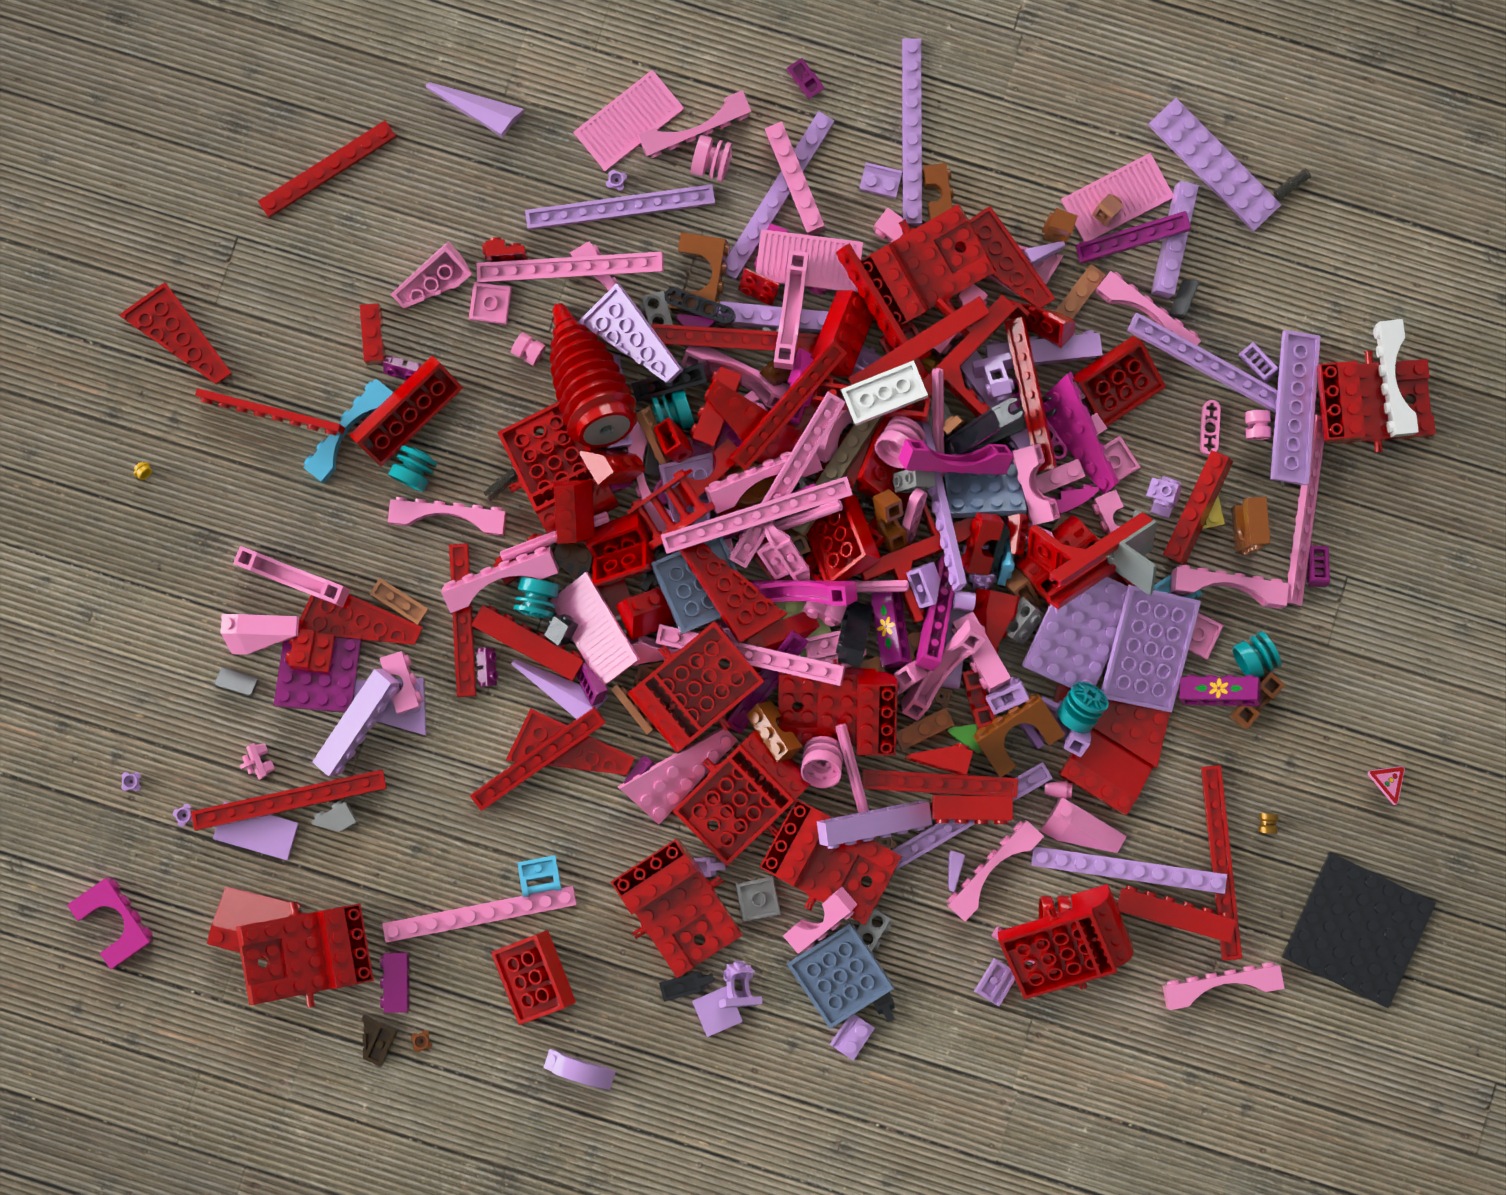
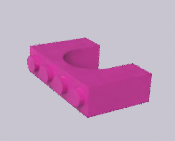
[67,877,154,969]

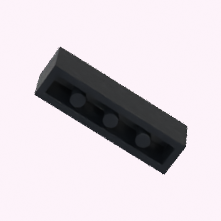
[631,360,713,402]
[835,601,873,667]

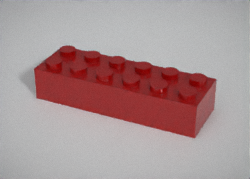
[349,356,463,467]

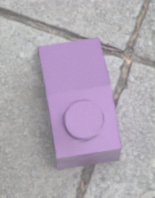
[906,562,940,609]

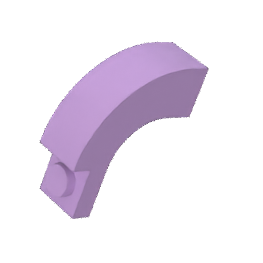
[1041,696,1091,757]
[544,1049,616,1090]

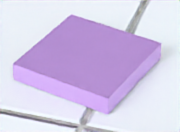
[692,986,743,1037]

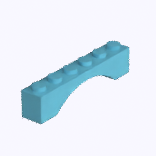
[303,379,394,484]

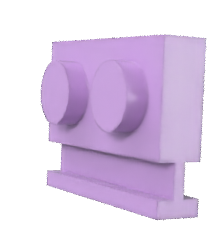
[859,162,902,199]
[974,958,1015,1006]
[830,1014,875,1060]

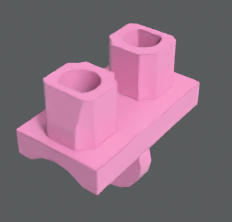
[240,743,275,780]

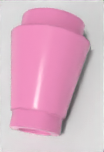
[1045,781,1073,800]

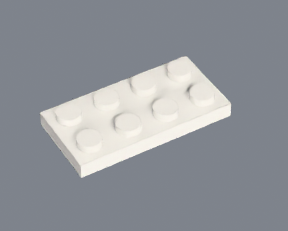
[841,360,928,426]

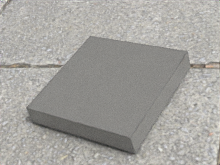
[736,876,781,922]

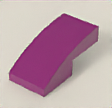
[786,58,824,99]

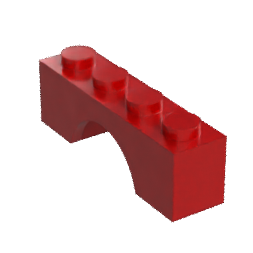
[673,438,738,509]

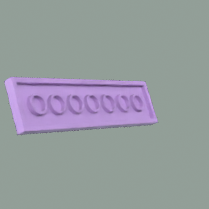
[1148,98,1281,232]
[1270,330,1321,485]

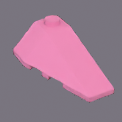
[390,241,472,309]
[221,614,299,655]
[1041,798,1127,853]

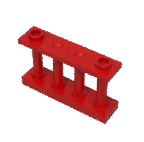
[627,469,716,550]

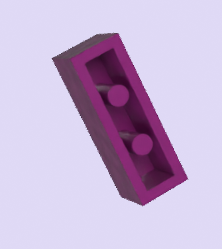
[380,952,410,1013]

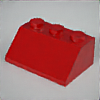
[579,449,645,485]
[553,479,595,544]
[586,511,654,558]
[593,541,655,587]
[616,587,676,640]

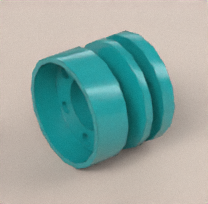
[652,389,695,430]
[388,445,438,492]
[514,577,560,618]
[1232,631,1282,678]
[1057,681,1109,733]

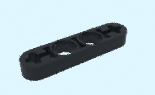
[664,288,736,325]

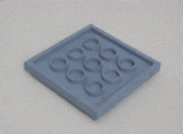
[944,453,1027,518]
[651,537,738,635]
[787,922,894,1029]

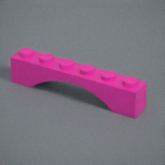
[898,439,1014,475]
[750,580,857,606]

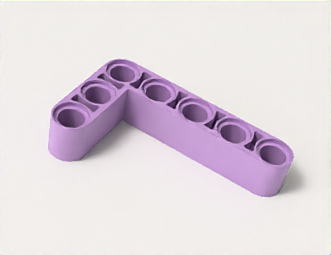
[941,591,976,689]

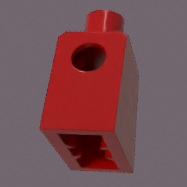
[653,417,693,463]

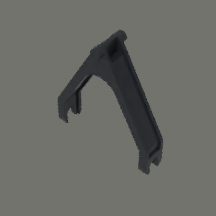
[944,396,1058,455]

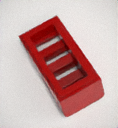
[1008,514,1029,556]

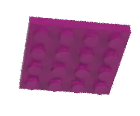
[273,637,362,713]

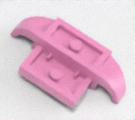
[756,522,810,581]
[805,630,867,668]

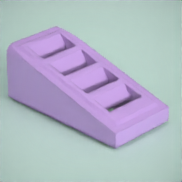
[1024,241,1066,266]
[1239,342,1279,384]
[948,850,965,892]

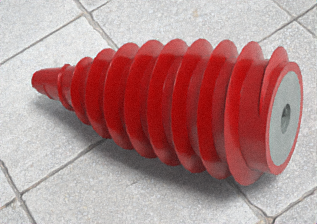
[550,303,638,448]

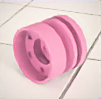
[690,135,732,182]
[875,416,926,468]
[801,736,843,788]

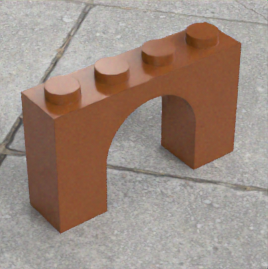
[668,232,730,317]
[1231,497,1271,556]
[973,693,1065,778]

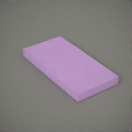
[213,802,299,860]

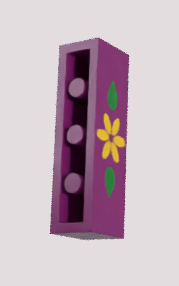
[871,592,911,670]
[1179,675,1261,706]

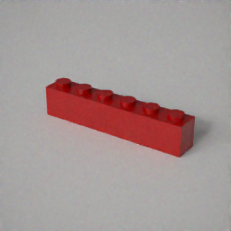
[812,382,932,423]
[1163,450,1234,565]
[471,605,584,682]
[1117,885,1237,943]

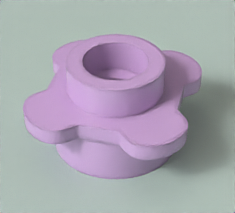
[606,170,627,191]
[121,772,141,791]
[173,804,192,827]

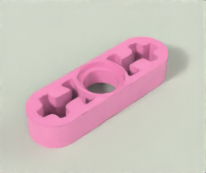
[1200,400,1221,456]

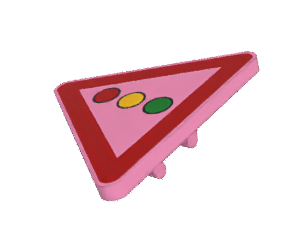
[1368,766,1405,805]

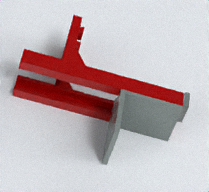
[1027,509,1157,609]

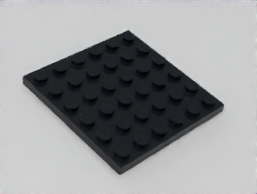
[1281,852,1436,1009]

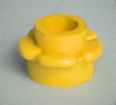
[134,462,152,480]

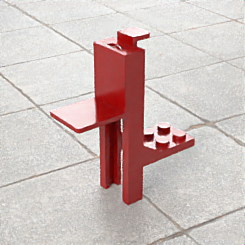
[922,294,1030,418]
[860,502,975,625]

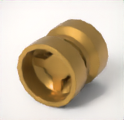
[1258,813,1279,834]

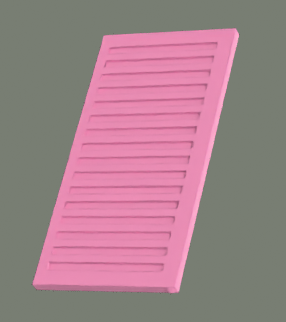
[573,70,684,172]
[1061,153,1173,242]
[756,229,863,293]
[550,572,640,685]

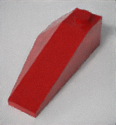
[743,612,820,672]

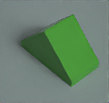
[945,724,980,755]

